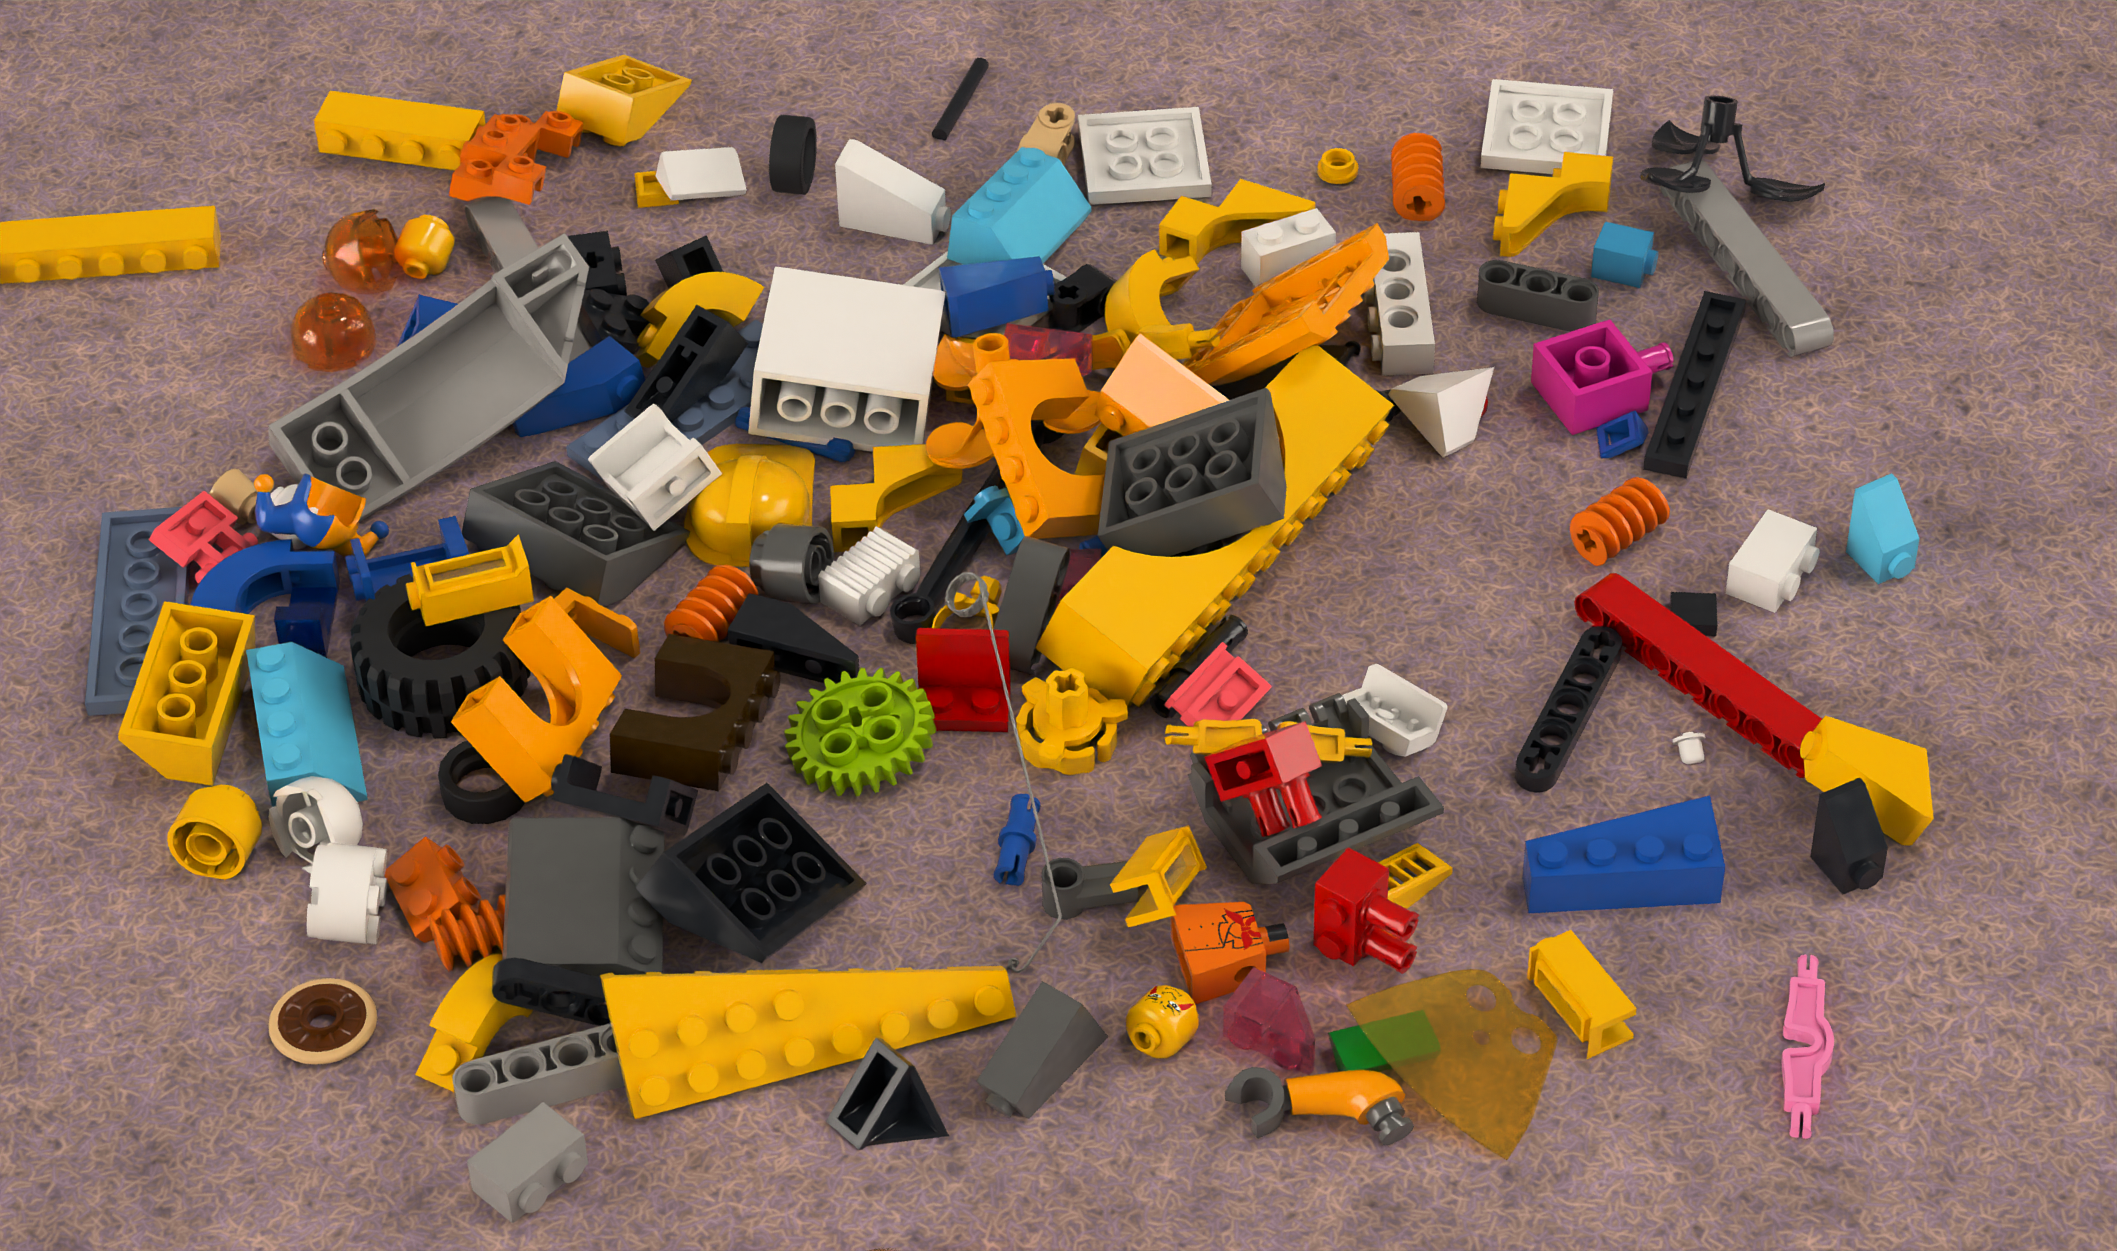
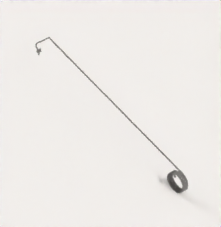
[945,572,1062,973]

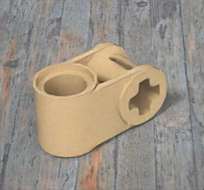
[1017,103,1075,165]

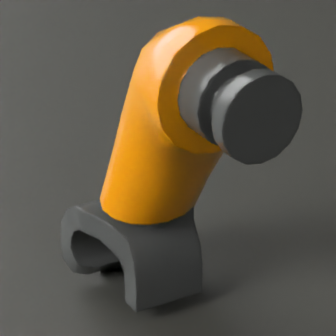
[1225,1067,1414,1146]

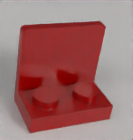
[916,628,1011,732]

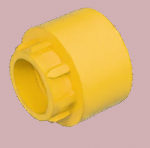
[167,784,262,880]

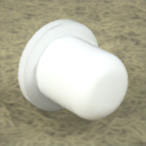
[1672,732,1705,764]

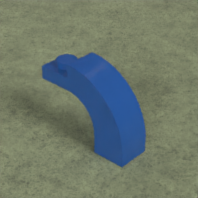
[191,539,340,614]

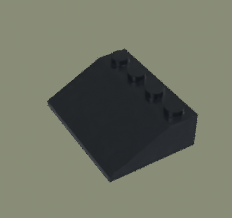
[635,783,867,963]

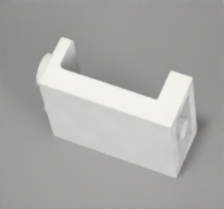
[588,404,722,531]

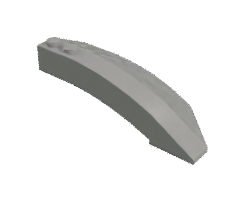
[268,233,589,522]

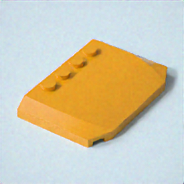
[1182,223,1389,386]

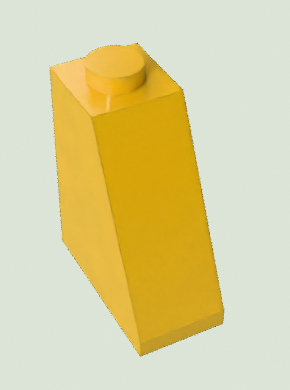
[1800,715,1934,846]

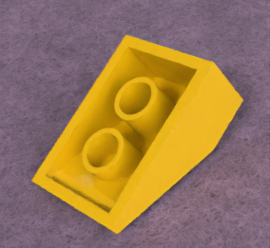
[556,55,692,146]

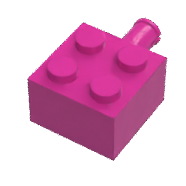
[1531,319,1674,435]

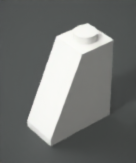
[835,139,951,245]

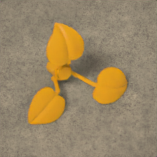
[926,333,1102,469]

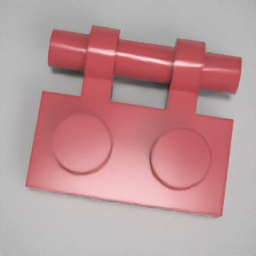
[149,491,258,584]

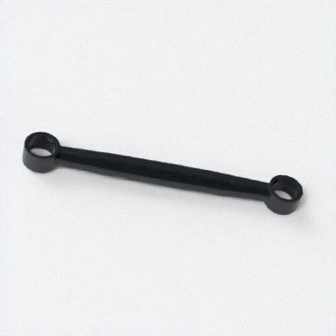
[890,420,1064,644]

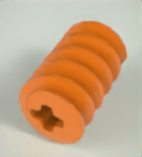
[1391,133,1445,221]
[1570,477,1670,566]
[664,564,758,642]
[428,894,505,972]

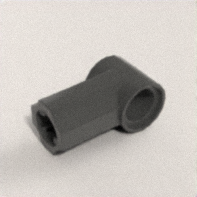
[1041,858,1138,920]

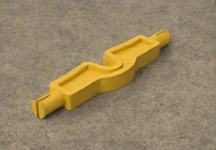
[1053,323,1220,371]
[1165,719,1372,763]

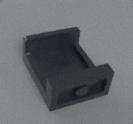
[551,754,698,835]

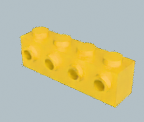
[314,91,486,171]

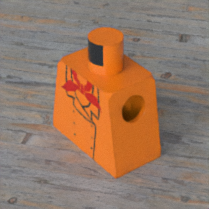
[1171,902,1289,1004]

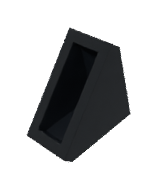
[826,1038,949,1150]

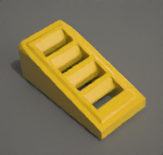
[1378,843,1453,909]

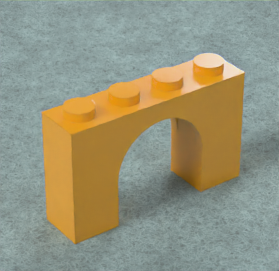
[968,358,1105,539]
[451,596,622,803]

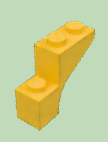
[1493,152,1613,257]
[1159,179,1316,265]
[830,444,963,552]

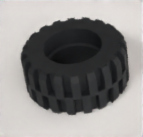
[349,574,531,739]

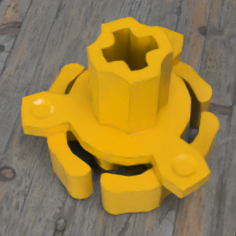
[1016,668,1128,775]

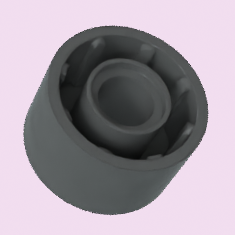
[749,523,834,604]

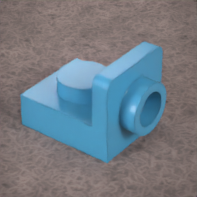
[964,486,1025,556]

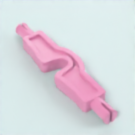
[1781,954,1834,1139]

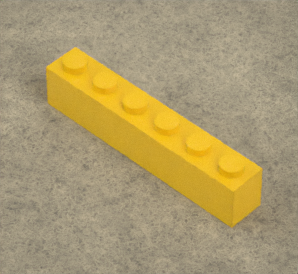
[0,205,221,284]

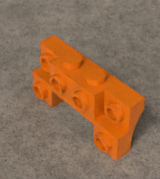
[449,111,584,205]

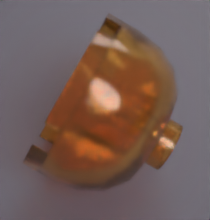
[322,209,398,294]
[290,292,377,372]

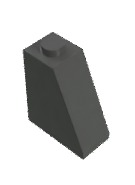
[976,981,1108,1119]

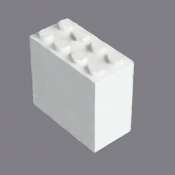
[748,266,946,452]

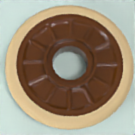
[269,978,377,1065]

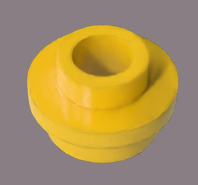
[1317,148,1358,184]

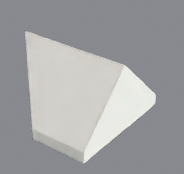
[1388,367,1494,458]

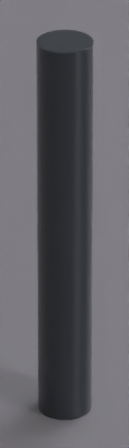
[932,57,989,141]

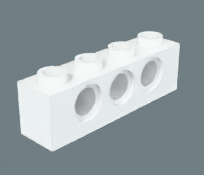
[1364,232,1435,376]

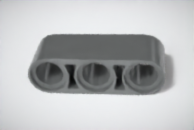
[1477,260,1599,332]
[993,536,1071,675]

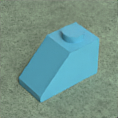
[1846,473,1920,584]

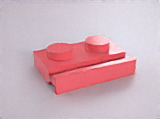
[1164,642,1272,727]

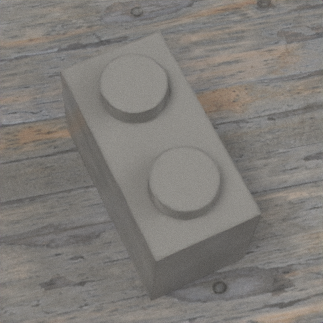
[467,1102,588,1223]

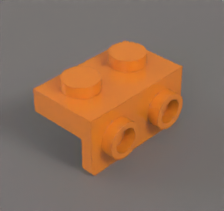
[384,836,481,943]

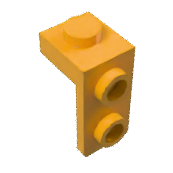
[554,587,640,659]

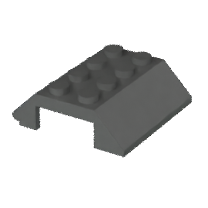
[1187,693,1444,884]

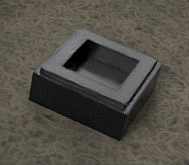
[1670,592,1718,636]

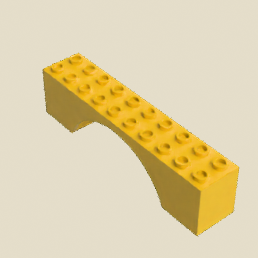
[1035,344,1394,709]

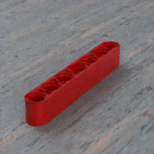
[1574,573,1822,778]

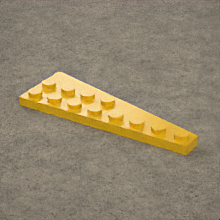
[600,966,1017,1119]

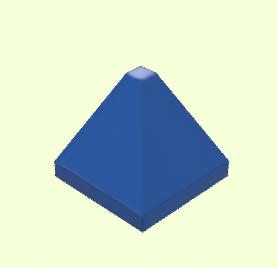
[1596,411,1649,459]

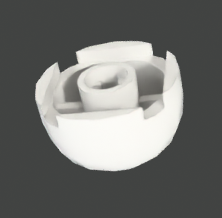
[268,776,363,874]

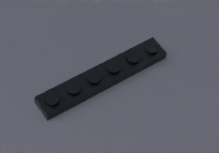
[1643,291,1746,479]

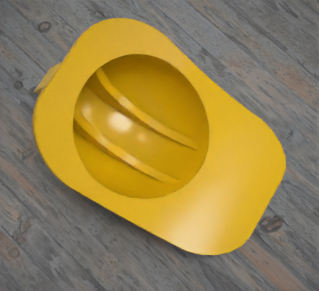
[684,444,815,567]

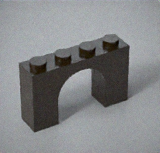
[610,634,781,792]

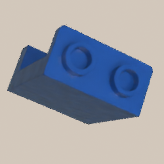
[345,516,469,603]

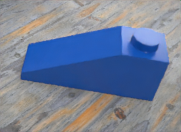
[512,336,645,437]

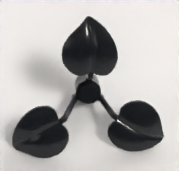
[1640,95,1825,202]

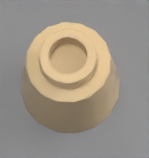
[209,469,257,525]

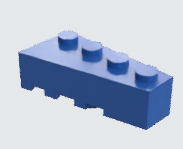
[1522,795,1725,913]

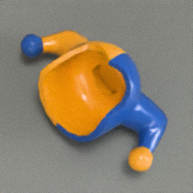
[254,473,389,557]

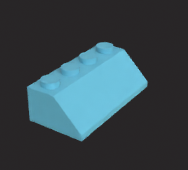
[947,147,1092,265]
[246,642,368,807]

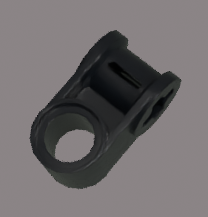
[1048,264,1117,336]

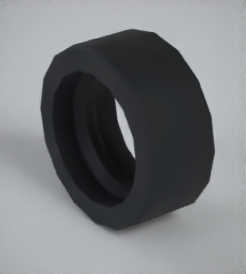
[769,115,817,195]
[438,741,525,824]

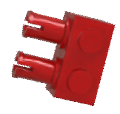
[1204,721,1322,837]
[1313,847,1419,974]

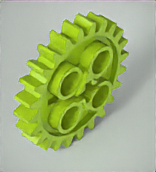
[784,667,936,796]

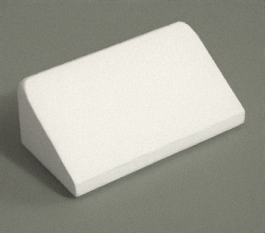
[655,147,747,200]

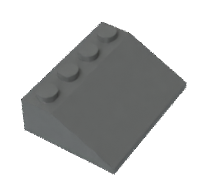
[1098,388,1287,557]
[462,461,690,607]
[502,817,664,977]

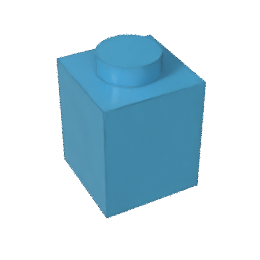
[1591,222,1659,288]

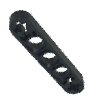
[1515,626,1622,793]

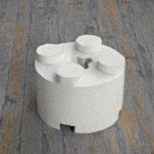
[307,843,387,944]

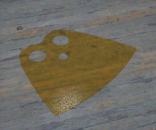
[1346,969,1558,1160]

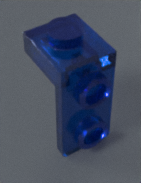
[274,587,338,658]

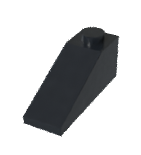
[624,305,748,423]
[728,593,859,684]

